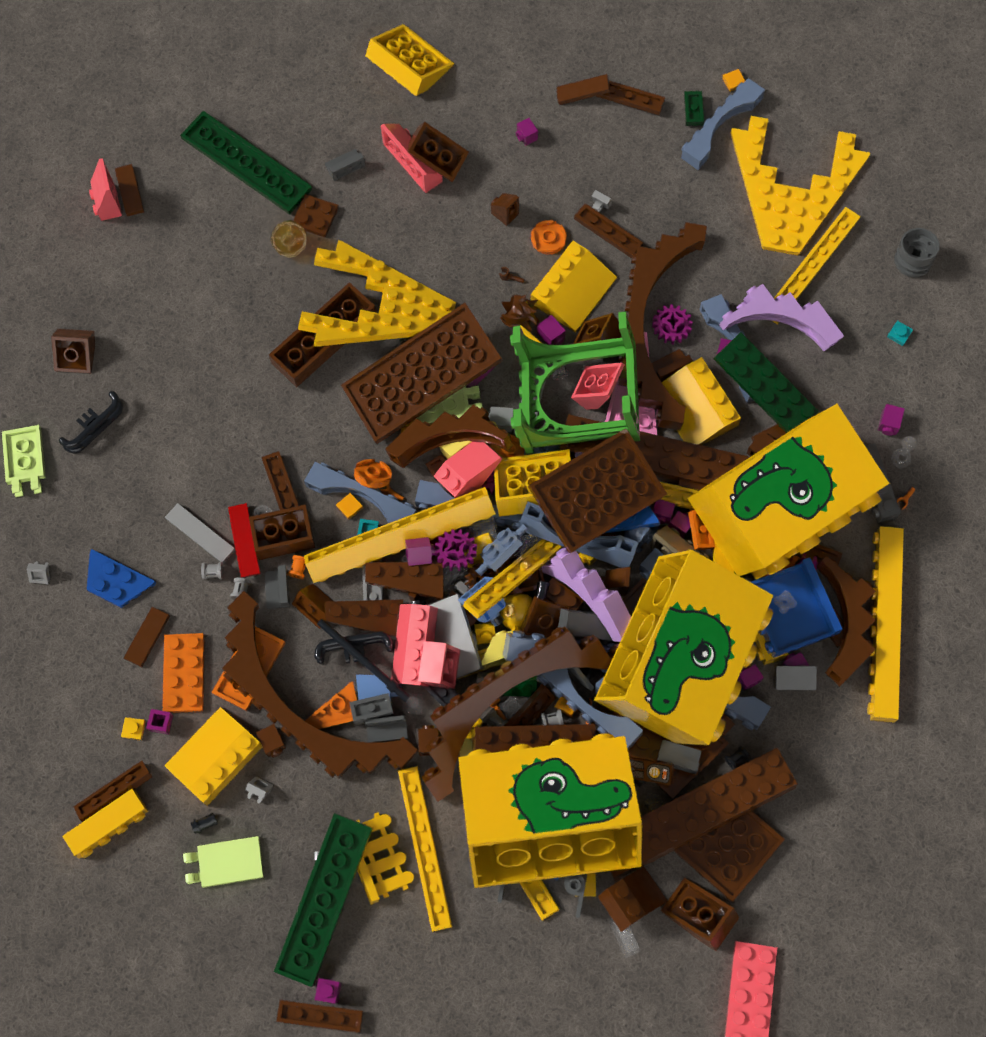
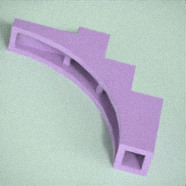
[719,284,844,351]
[541,548,631,642]

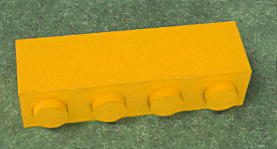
[62,789,148,858]

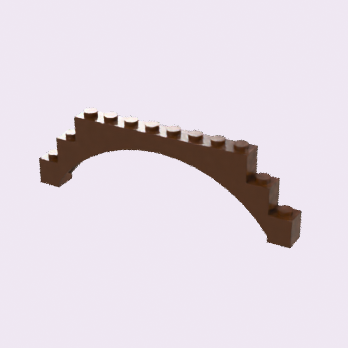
[618,222,707,430]
[222,591,418,779]
[422,626,619,802]

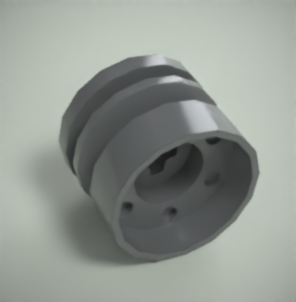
[894,228,940,277]

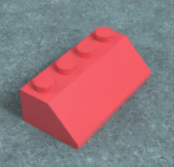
[381,124,443,193]
[391,604,438,687]

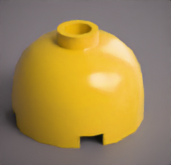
[499,593,533,630]

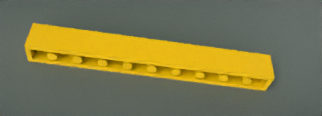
[304,487,495,583]
[867,526,904,723]

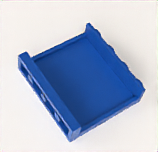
[747,557,842,658]

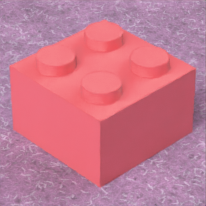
[417,641,460,689]

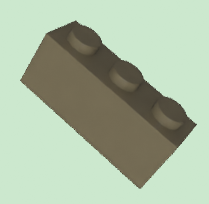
[650,525,710,559]

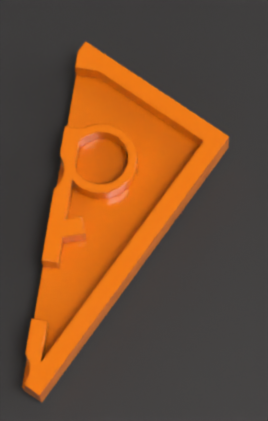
[305,681,358,729]

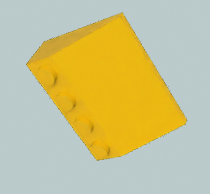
[365,24,454,96]
[531,241,617,333]
[662,357,741,445]
[494,449,571,517]
[164,707,262,806]

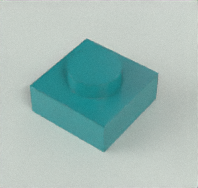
[887,320,913,346]
[357,519,380,535]

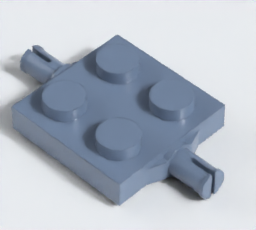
[475,524,529,576]

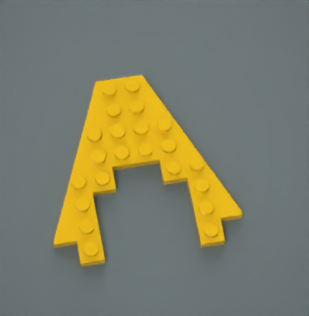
[731,116,870,256]
[298,240,456,347]

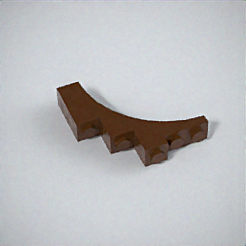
[385,404,513,468]
[817,556,876,687]

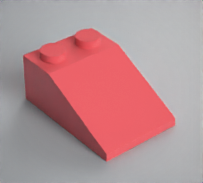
[89,158,122,221]
[571,363,625,410]
[434,441,503,498]

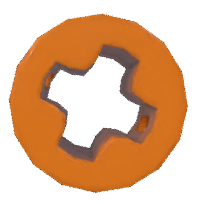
[287,555,306,579]

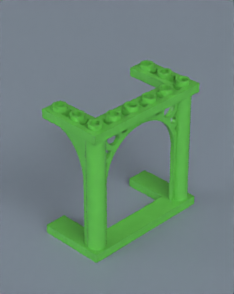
[510,311,640,454]

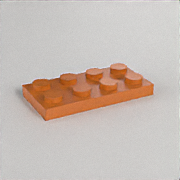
[211,626,285,712]
[162,633,204,713]

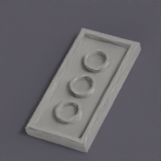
[428,594,483,679]

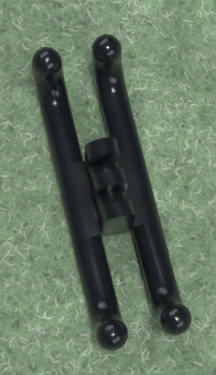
[59,391,123,453]
[314,631,394,664]

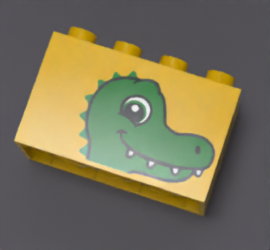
[687,404,889,580]
[594,549,774,745]
[458,734,642,888]

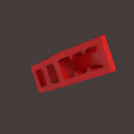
[228,503,261,578]

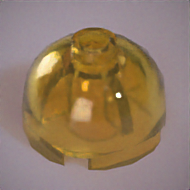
[271,220,307,258]

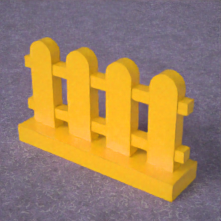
[357,812,414,905]

